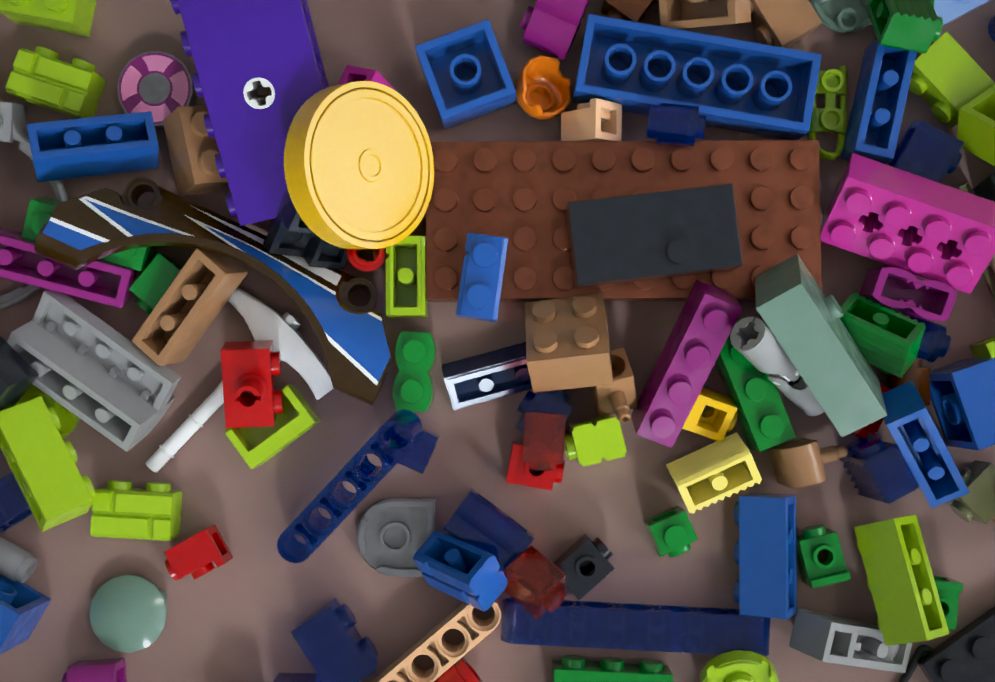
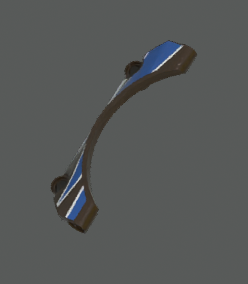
[34,177,392,406]

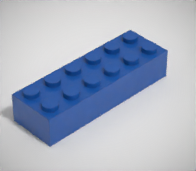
[572,14,822,140]

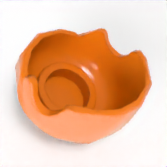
[514,55,571,120]

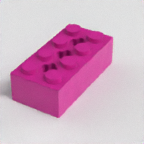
[820,153,995,294]

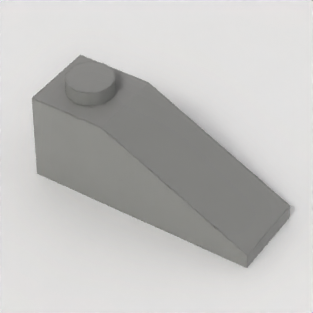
[789,608,912,673]

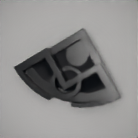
[263,200,348,270]

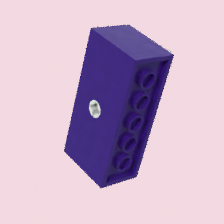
[170,0,329,226]

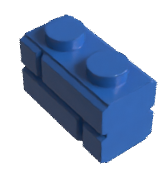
[456,233,508,323]
[413,530,508,612]

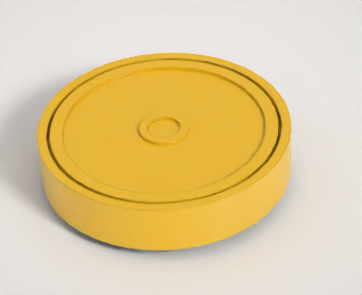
[284,81,434,249]

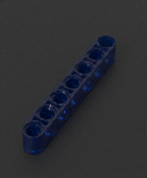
[500,598,771,656]

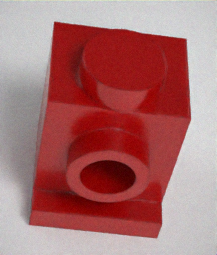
[505,442,565,491]
[164,524,233,581]

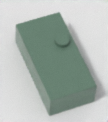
[755,253,888,437]

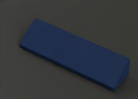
[442,342,533,410]

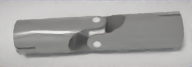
[730,317,825,416]

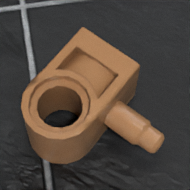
[591,348,637,423]
[769,438,848,488]

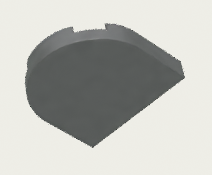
[356,497,436,577]

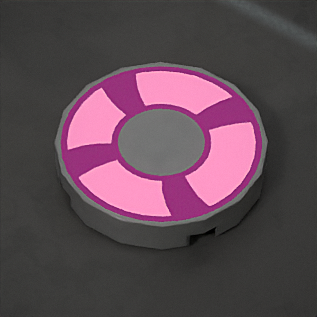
[117,51,196,129]

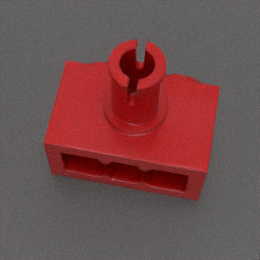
[220,340,284,428]

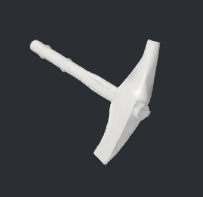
[145,287,334,473]

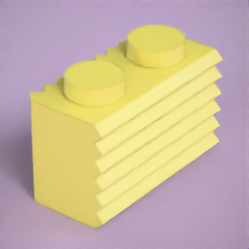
[666,432,762,514]

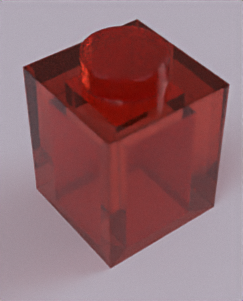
[521,411,566,471]
[504,545,567,620]

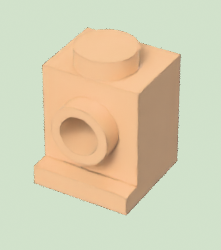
[561,98,622,141]

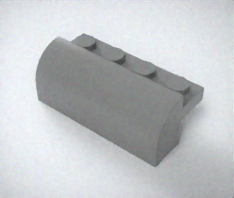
[7,289,181,452]

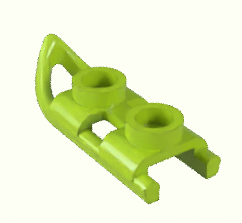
[809,65,847,160]

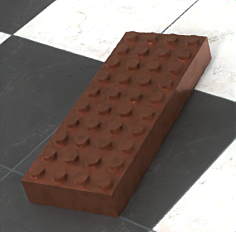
[426,140,821,302]

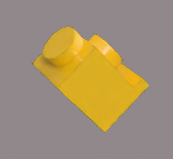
[682,387,738,442]

